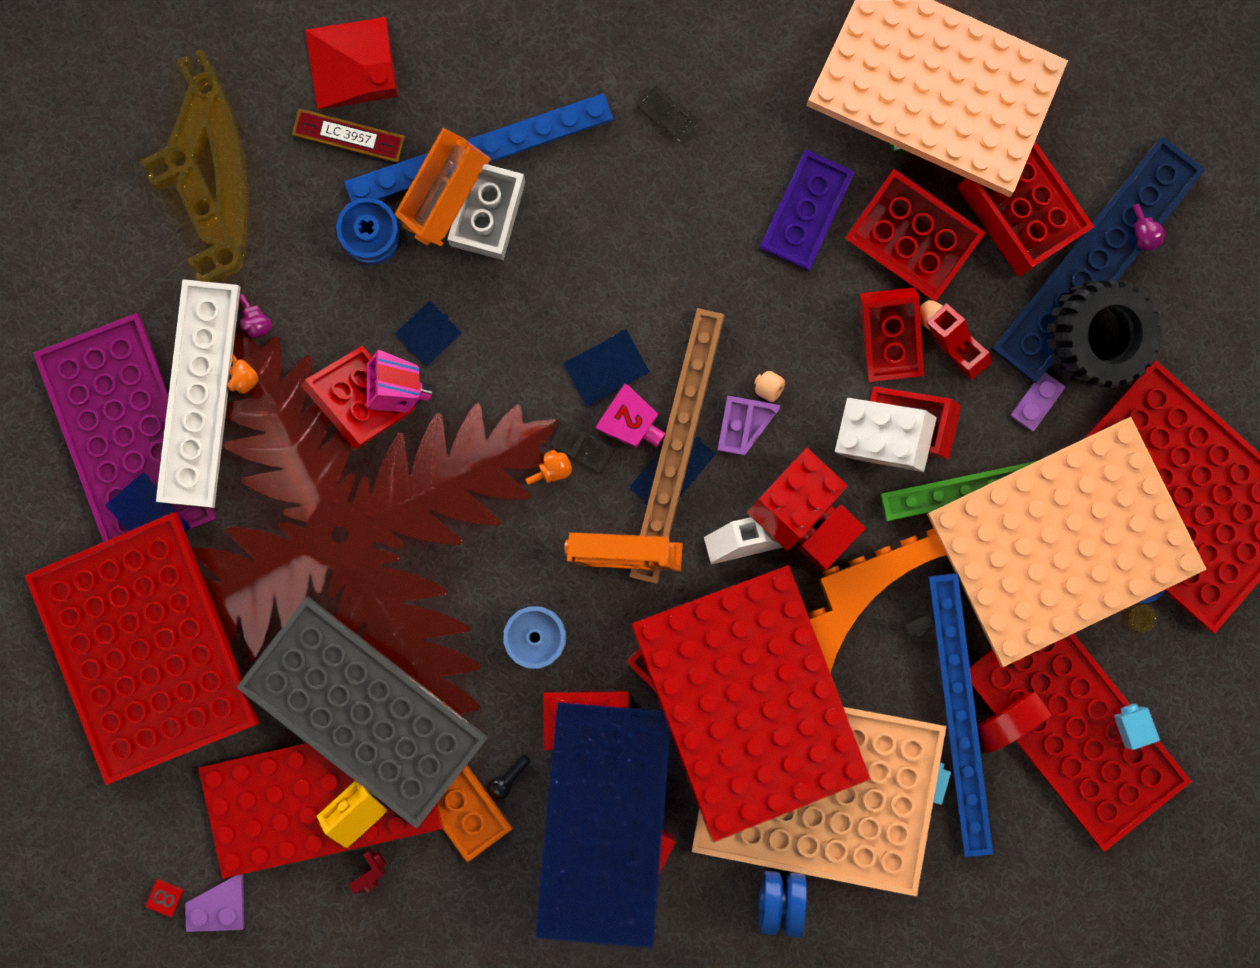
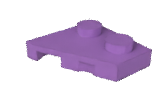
[717,396,780,456]
[185,874,244,932]

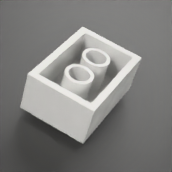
[447,164,525,261]
[835,398,937,472]

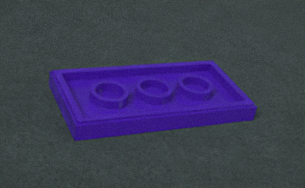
[759,149,855,271]

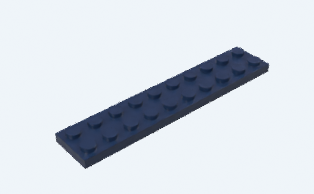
[991,136,1206,383]

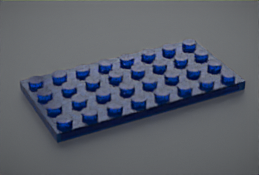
[535,702,670,948]

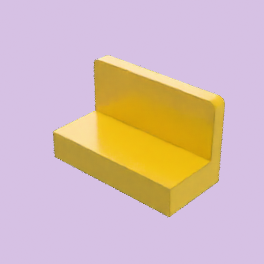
[316,781,388,848]

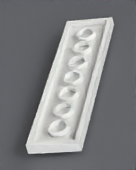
[156,280,241,508]

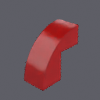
[926,303,992,380]
[977,692,1051,754]

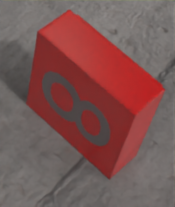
[146,879,185,917]

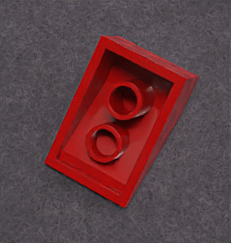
[859,287,924,382]
[870,386,961,460]

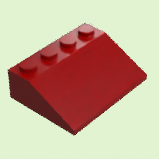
[957,141,1095,277]
[845,169,986,302]

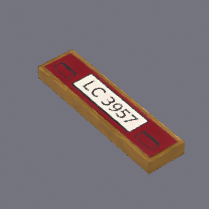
[292,109,406,164]

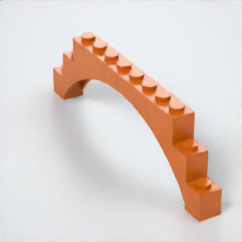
[809,528,947,673]

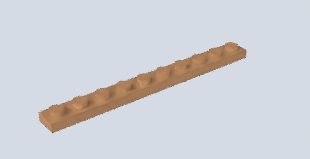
[629,308,725,584]

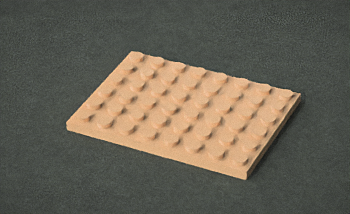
[806,0,1068,197]
[927,417,1206,667]
[692,707,946,896]

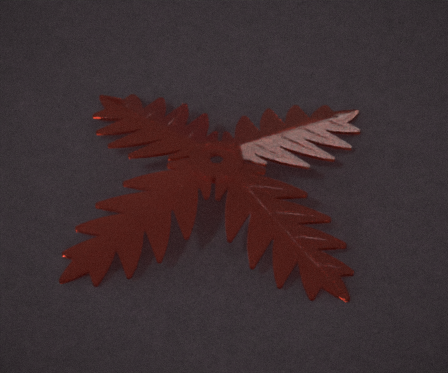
[192,328,560,716]

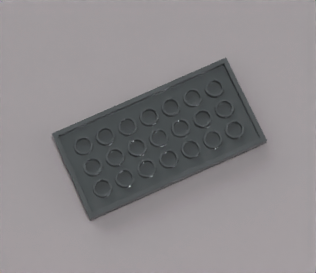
[236,597,488,829]

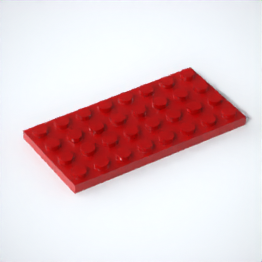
[970,633,1192,852]
[199,743,443,879]

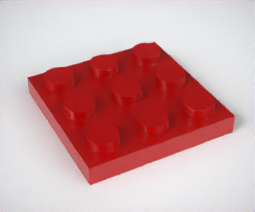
[301,345,416,450]

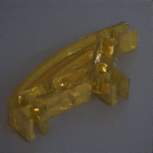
[140,49,249,283]

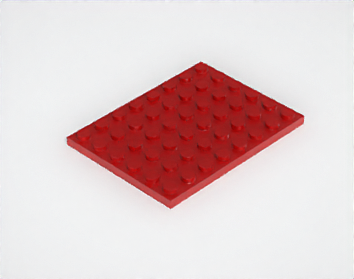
[1084,360,1260,633]
[25,512,260,785]
[630,565,871,842]

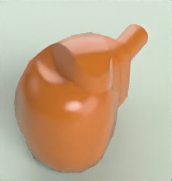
[227,354,258,394]
[525,450,572,485]

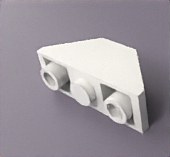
[704,517,783,565]

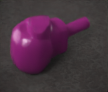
[1133,204,1166,251]
[239,294,272,337]

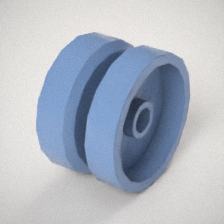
[503,606,566,668]

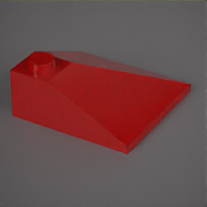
[305,17,399,110]

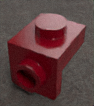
[349,848,387,895]

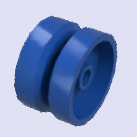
[336,197,402,265]
[758,871,806,938]

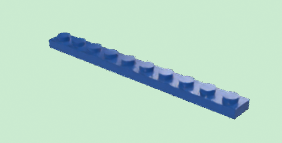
[344,93,613,202]
[929,573,993,857]

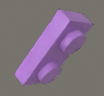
[1010,372,1065,432]

